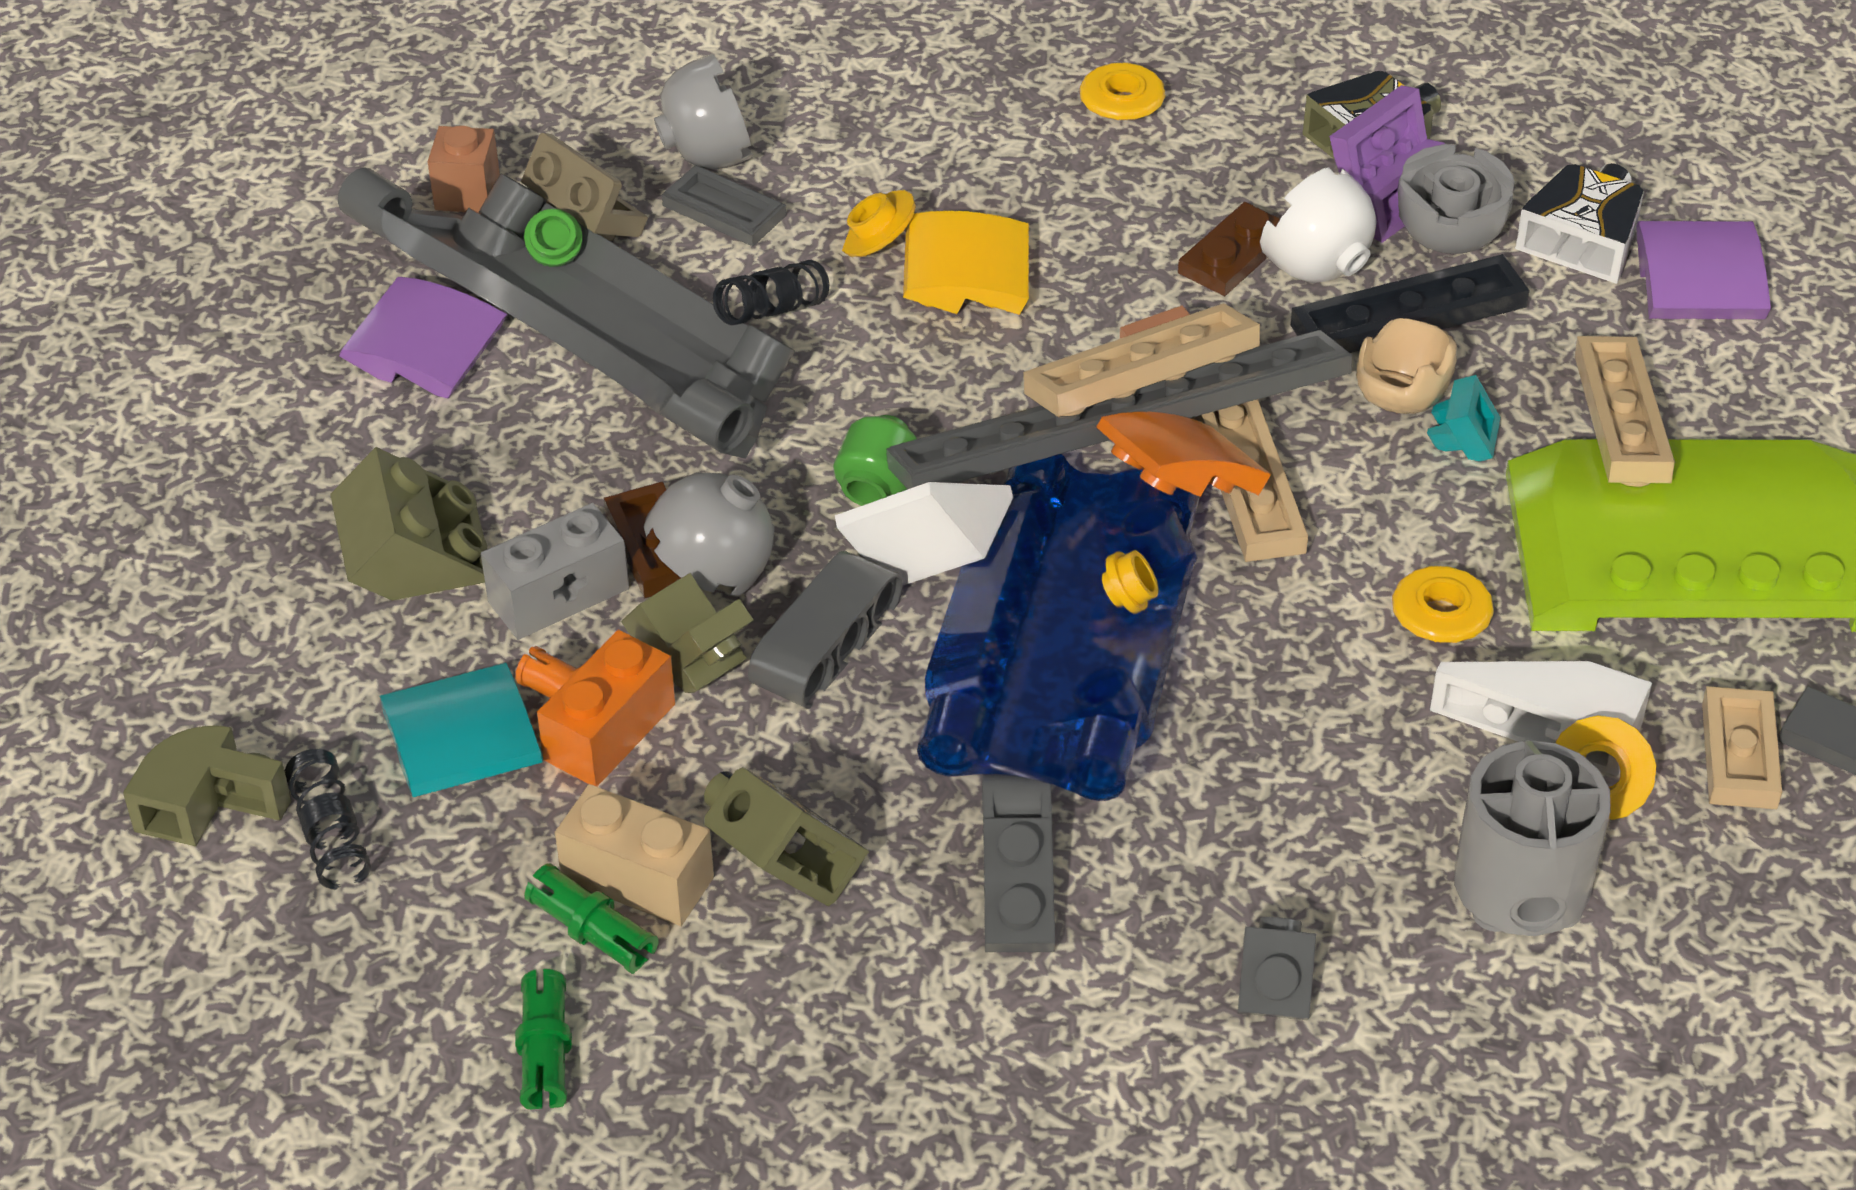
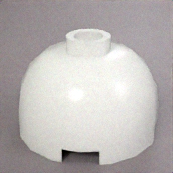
[1260,167,1377,283]

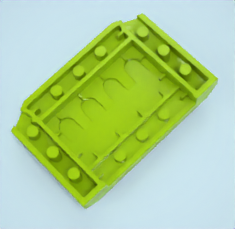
[1506,439,1856,632]

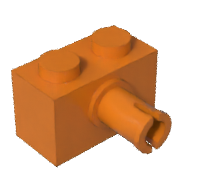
[515,629,675,787]

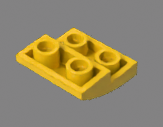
[903,211,1029,315]

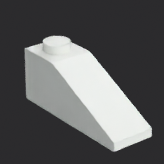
[1430,661,1652,776]

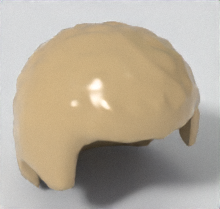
[1356,318,1457,414]

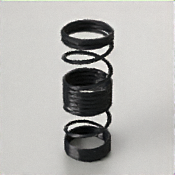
[712,260,830,326]
[284,749,371,890]

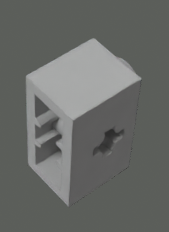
[481,503,629,640]

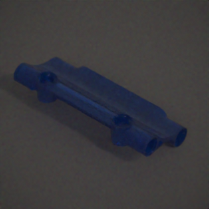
[917,454,1200,801]

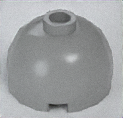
[654,54,753,169]
[1398,144,1514,254]
[644,472,775,595]

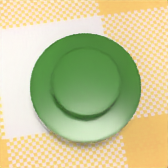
[524,209,582,267]

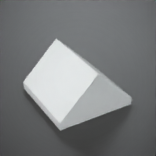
[835,482,1013,585]

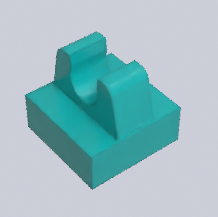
[1427,375,1501,461]

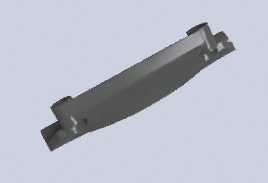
[338,167,795,459]

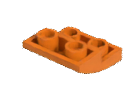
[1096,412,1271,497]

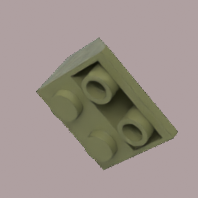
[330,447,487,601]

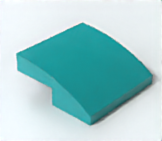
[380,663,543,797]

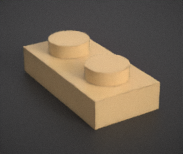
[1702,686,1782,809]

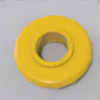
[1079,63,1166,120]
[842,190,916,257]
[1392,566,1494,643]
[1555,715,1657,820]

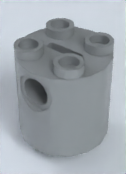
[1454,740,1610,936]

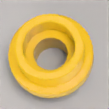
[1102,550,1159,614]

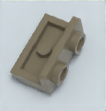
[521,133,648,241]

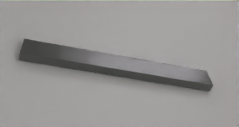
[886,330,1352,489]

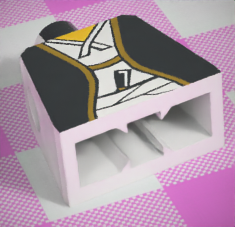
[1515,163,1644,284]

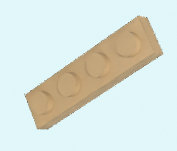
[1023,303,1260,417]
[1575,336,1675,487]
[1195,399,1308,562]

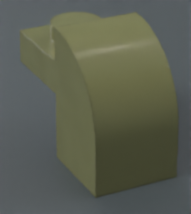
[621,573,753,693]
[123,726,291,846]

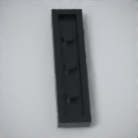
[1290,254,1530,353]

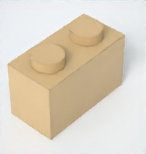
[555,784,714,927]

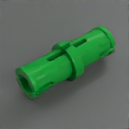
[524,863,659,974]
[515,969,572,1110]

